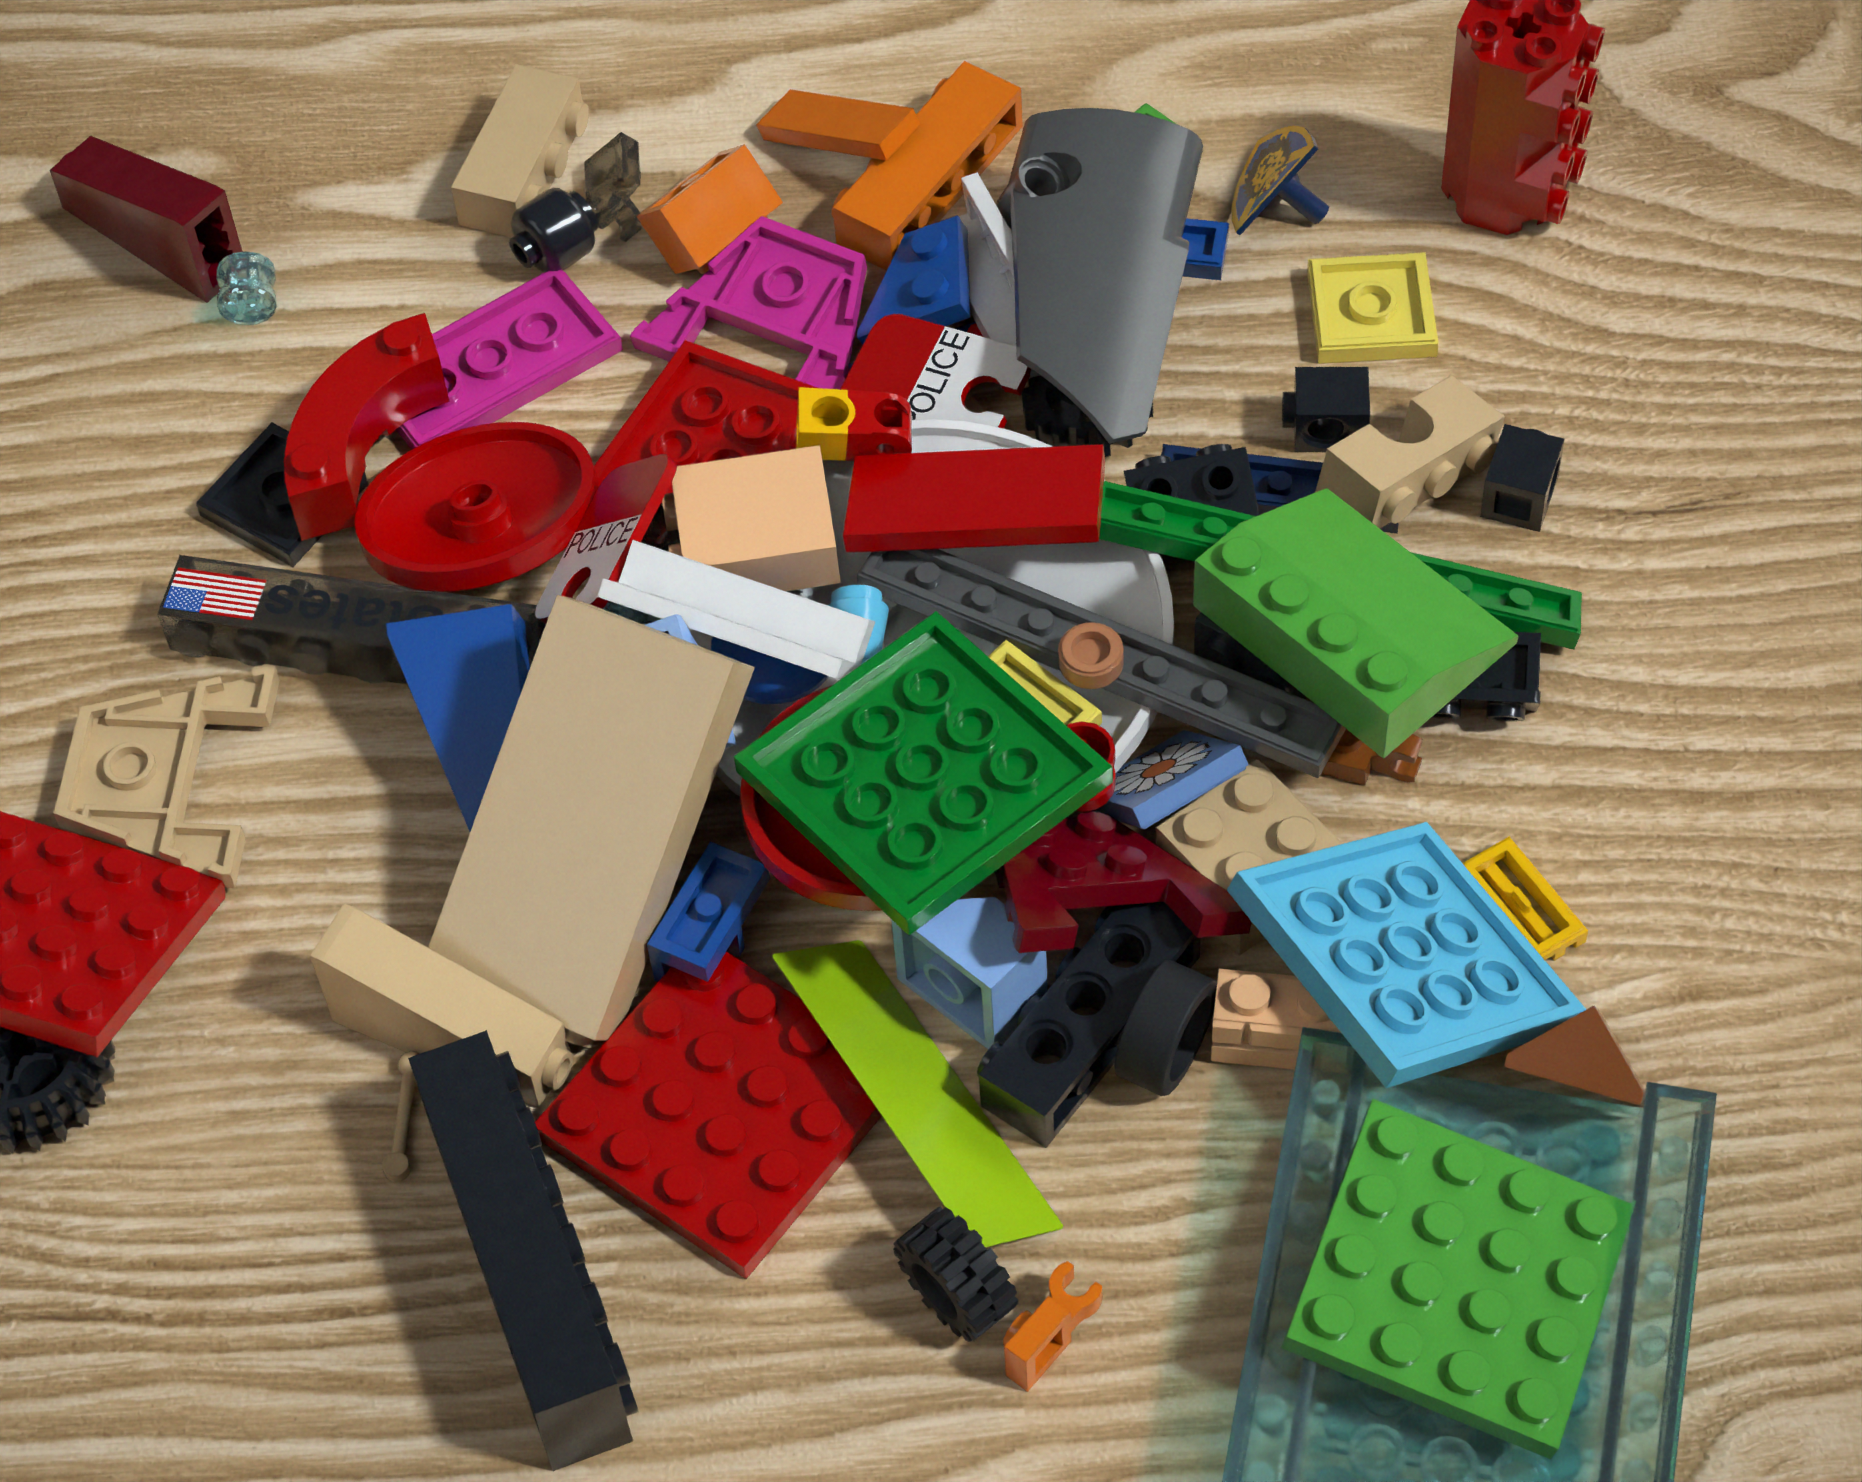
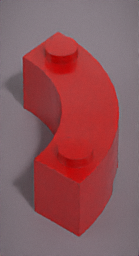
[284,313,450,541]

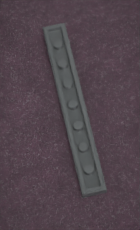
[857,549,1346,778]

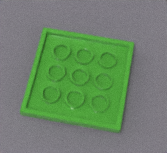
[1280,1099,1635,1460]

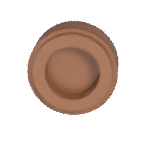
[1058,622,1124,689]

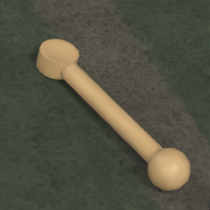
[382,1051,419,1182]

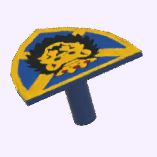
[1231,125,1329,235]

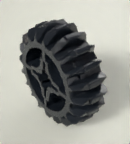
[0,1027,115,1154]

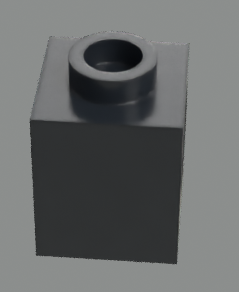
[1282,367,1370,452]
[1480,424,1565,532]

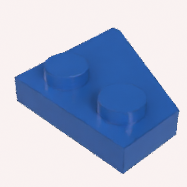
[857,215,970,345]

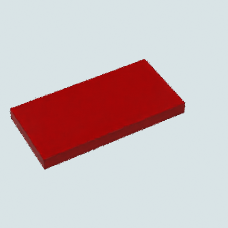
[843,444,1105,553]

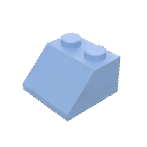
[891,897,1048,1049]

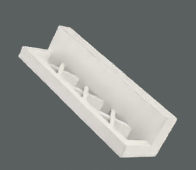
[959,172,1040,379]
[597,540,875,680]

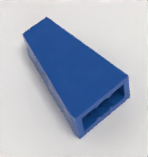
[386,604,530,832]

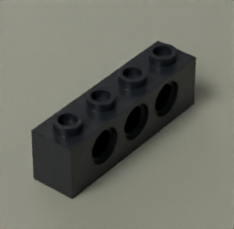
[977,902,1201,1148]

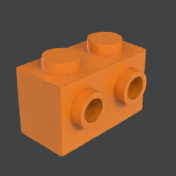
[636,144,783,274]

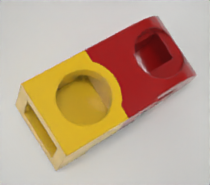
[796,387,912,461]

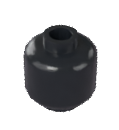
[509,188,598,272]

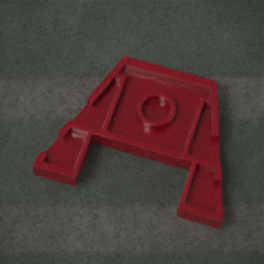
[995,811,1252,953]

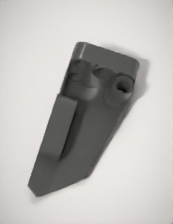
[997,108,1203,444]

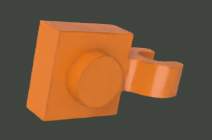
[1003,1261,1103,1392]

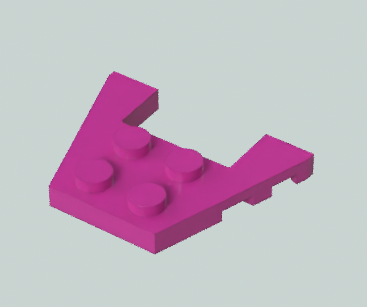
[630,216,867,389]

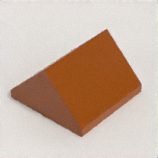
[1504,1006,1647,1106]

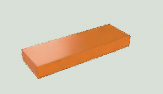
[756,89,920,161]

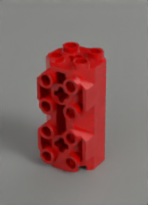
[1441,0,1605,235]

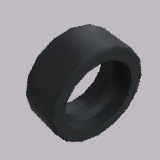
[1114,960,1217,1096]

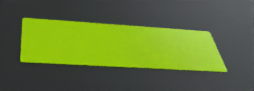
[772,940,1063,1247]

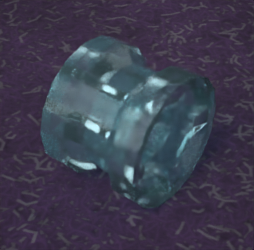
[217,251,277,325]

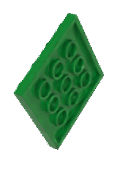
[734,611,1113,936]

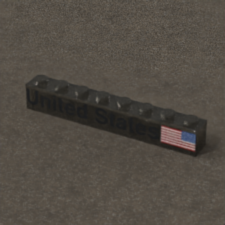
[157,555,652,684]

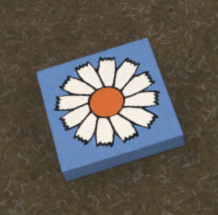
[1092,730,1249,829]

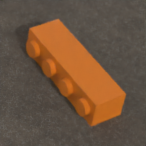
[832,61,1023,271]

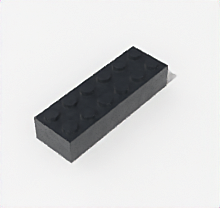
[408,1030,639,1471]

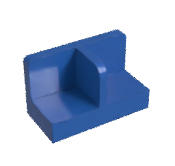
[647,841,770,983]

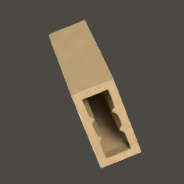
[310,903,573,1109]

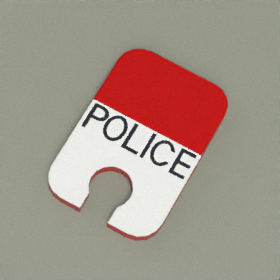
[840,314,1031,429]
[535,454,677,625]

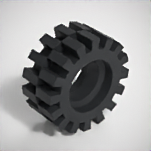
[893,1206,1018,1342]

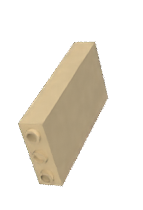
[428,595,755,1048]

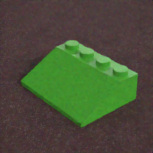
[1193,488,1518,759]

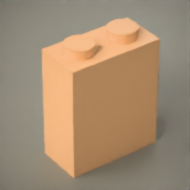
[662,445,841,591]

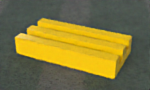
[1462,836,1588,961]

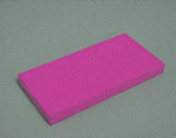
[396,270,623,450]

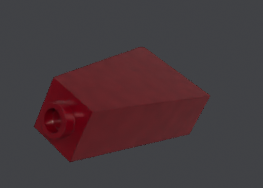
[50,136,247,303]

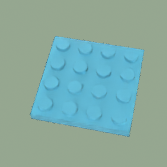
[1227,822,1587,1088]

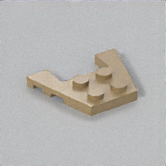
[53,666,280,888]

